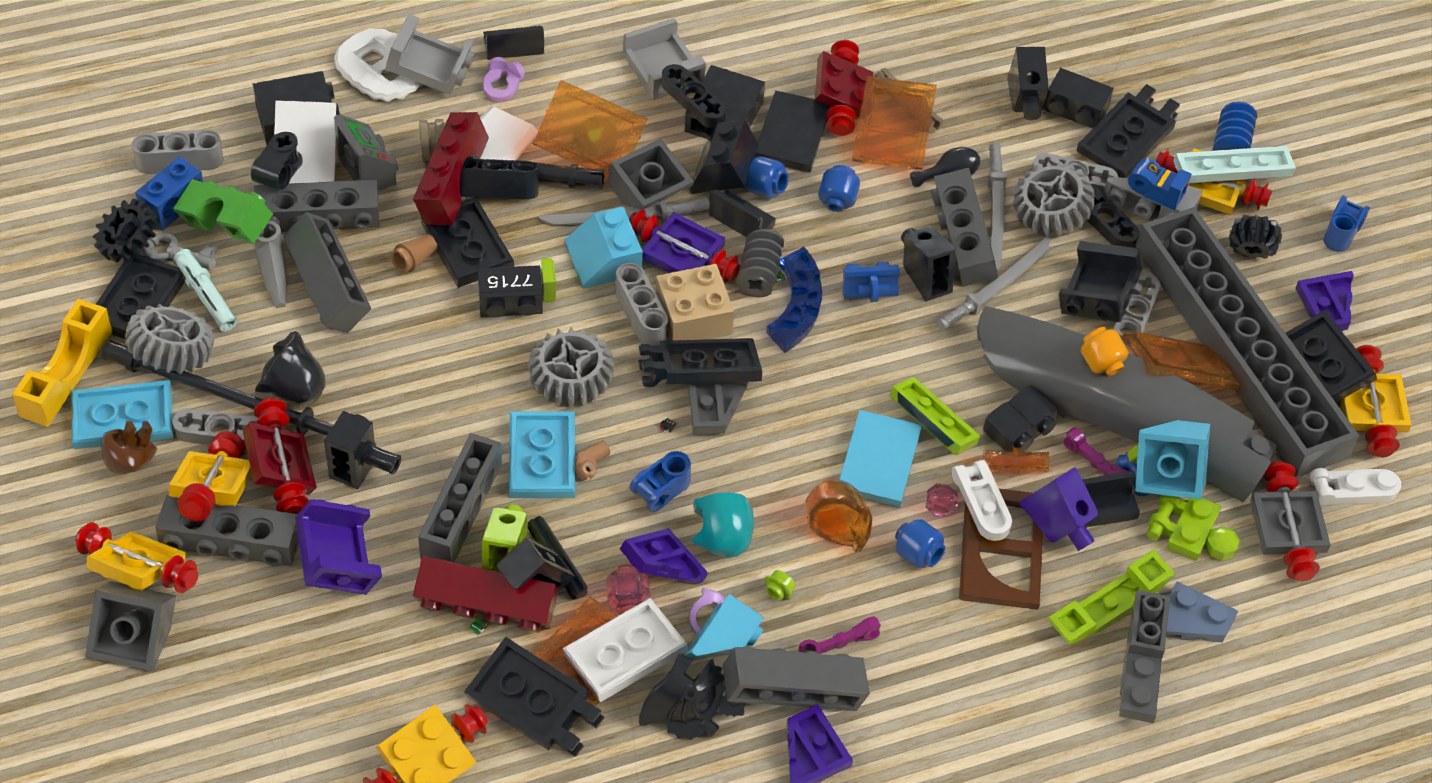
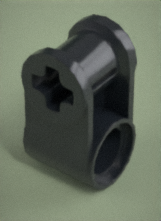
[251,131,303,190]

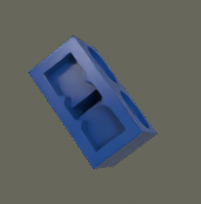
[135,157,203,231]

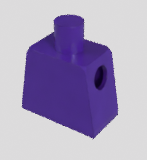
[1019,467,1098,551]

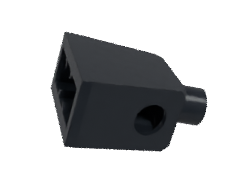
[1007,47,1048,121]
[901,226,956,301]

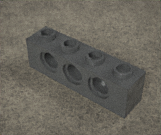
[931,168,998,287]
[254,180,380,232]
[418,433,502,563]
[155,495,299,566]

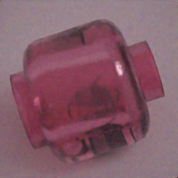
[606,564,651,615]

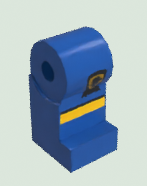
[1128,158,1192,211]

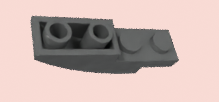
[1119,590,1170,723]

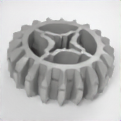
[1013,161,1095,237]
[125,304,214,374]
[528,327,614,407]

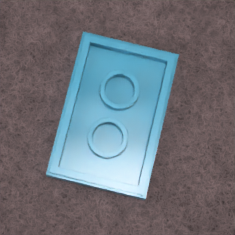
[71,380,174,449]
[837,410,922,508]
[509,411,575,498]

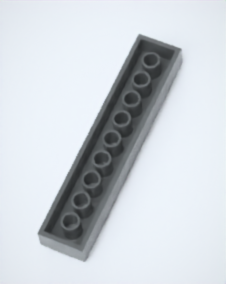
[1135,207,1359,478]

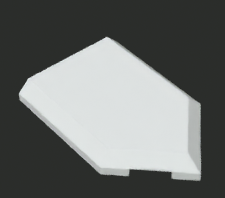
[480,106,538,160]

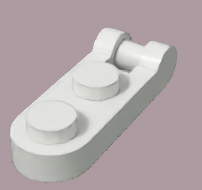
[952,460,1012,541]
[1309,468,1402,506]

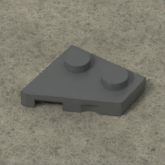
[688,382,749,434]

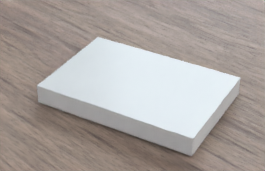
[274,101,336,184]
[563,598,688,702]

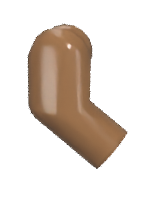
[575,440,610,481]

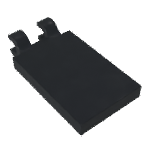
[1076,84,1180,178]
[638,338,762,387]
[464,637,605,757]

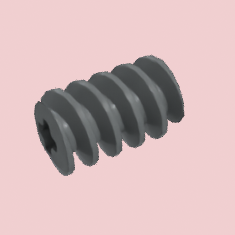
[737,229,785,297]

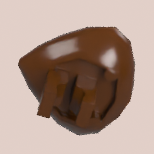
[101,421,157,474]

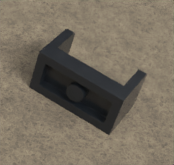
[497,537,575,592]

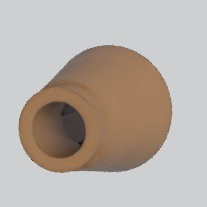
[391,234,437,272]

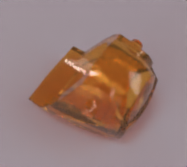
[805,478,872,552]

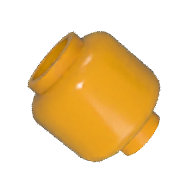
[1080,326,1129,377]

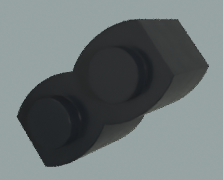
[983,385,1058,455]

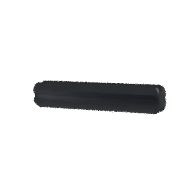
[528,516,588,600]

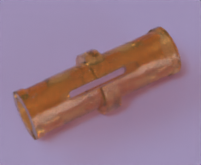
[982,448,1050,474]

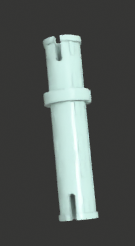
[173,249,238,332]

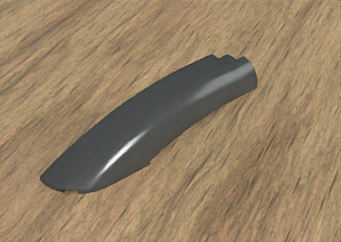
[977,306,1277,502]

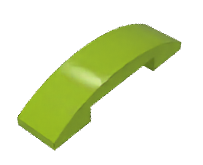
[1048,549,1175,645]

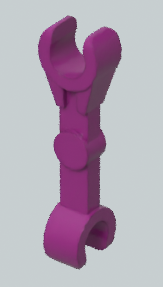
[1063,427,1129,476]
[799,616,881,654]

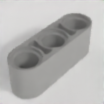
[131,129,224,174]
[615,263,668,346]

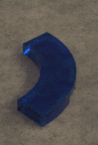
[766,247,823,353]

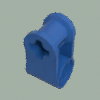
[1323,195,1371,251]
[629,451,691,512]

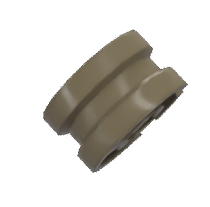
[419,119,444,162]

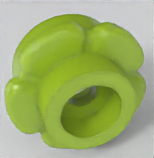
[764,570,796,601]

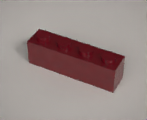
[412,556,559,633]

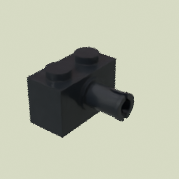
[324,411,401,489]

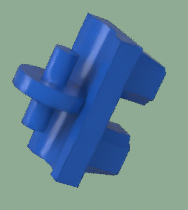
[842,262,900,303]

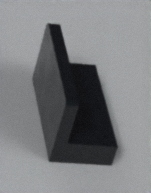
[483,26,544,60]
[709,189,776,237]
[1082,471,1140,528]

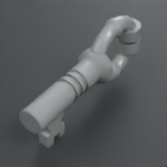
[142,233,218,270]

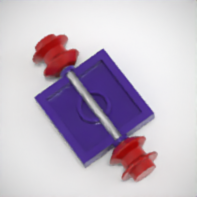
[629,209,740,284]

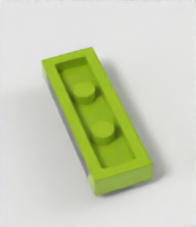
[889,376,981,456]

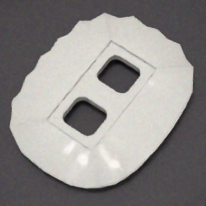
[334,28,423,102]

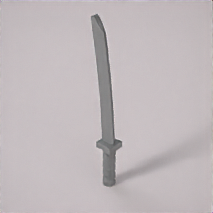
[988,142,1007,271]
[539,198,709,226]
[936,236,1051,330]

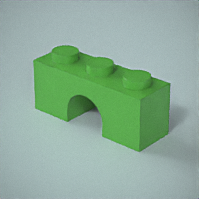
[173,179,273,244]

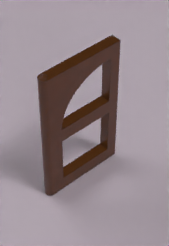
[959,488,1043,610]

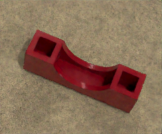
[413,112,489,225]

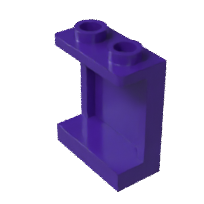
[295,499,382,595]

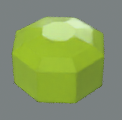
[1205,526,1240,561]

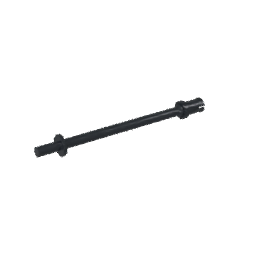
[101,339,333,436]

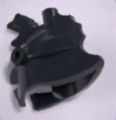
[639,653,747,740]

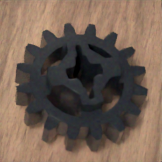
[93,199,159,263]

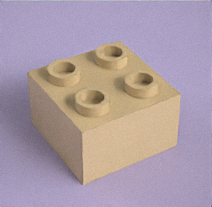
[656,264,734,340]

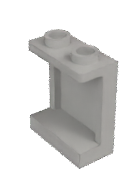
[385,14,475,95]
[623,18,706,100]

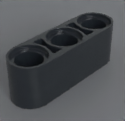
[460,158,539,199]

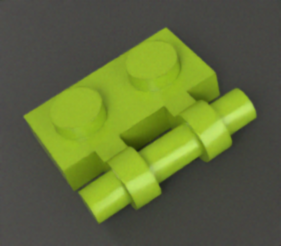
[1146,495,1222,561]

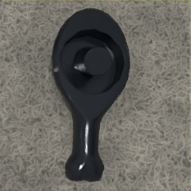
[910,147,981,187]

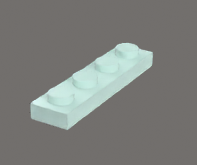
[1173,146,1296,183]

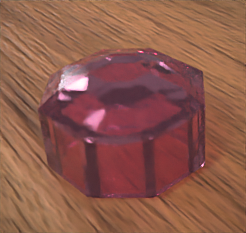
[926,483,958,517]

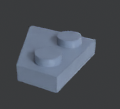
[1166,581,1238,643]

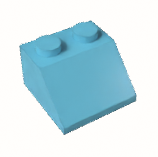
[565,207,642,289]
[1135,420,1210,499]
[684,594,764,661]

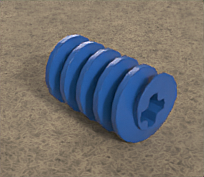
[1212,101,1257,151]

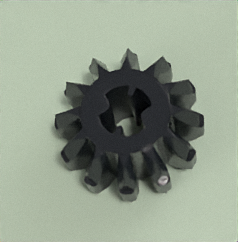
[1229,214,1282,259]

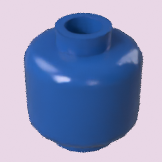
[745,157,789,199]
[818,165,860,212]
[895,519,946,569]

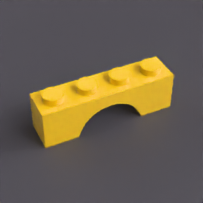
[12,299,112,427]

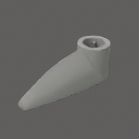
[254,220,287,308]

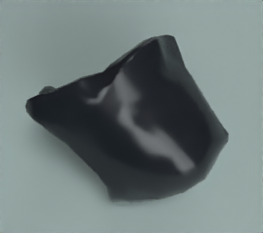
[255,331,326,406]

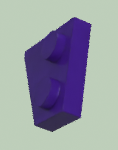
[1295,271,1354,331]
[620,528,709,583]
[787,704,853,783]

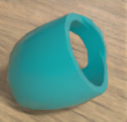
[691,492,754,559]

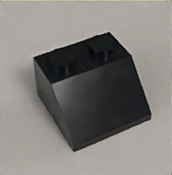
[689,119,758,194]

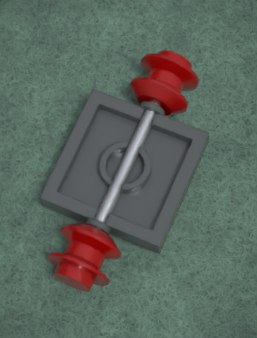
[1250,461,1331,582]

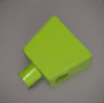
[482,504,527,573]

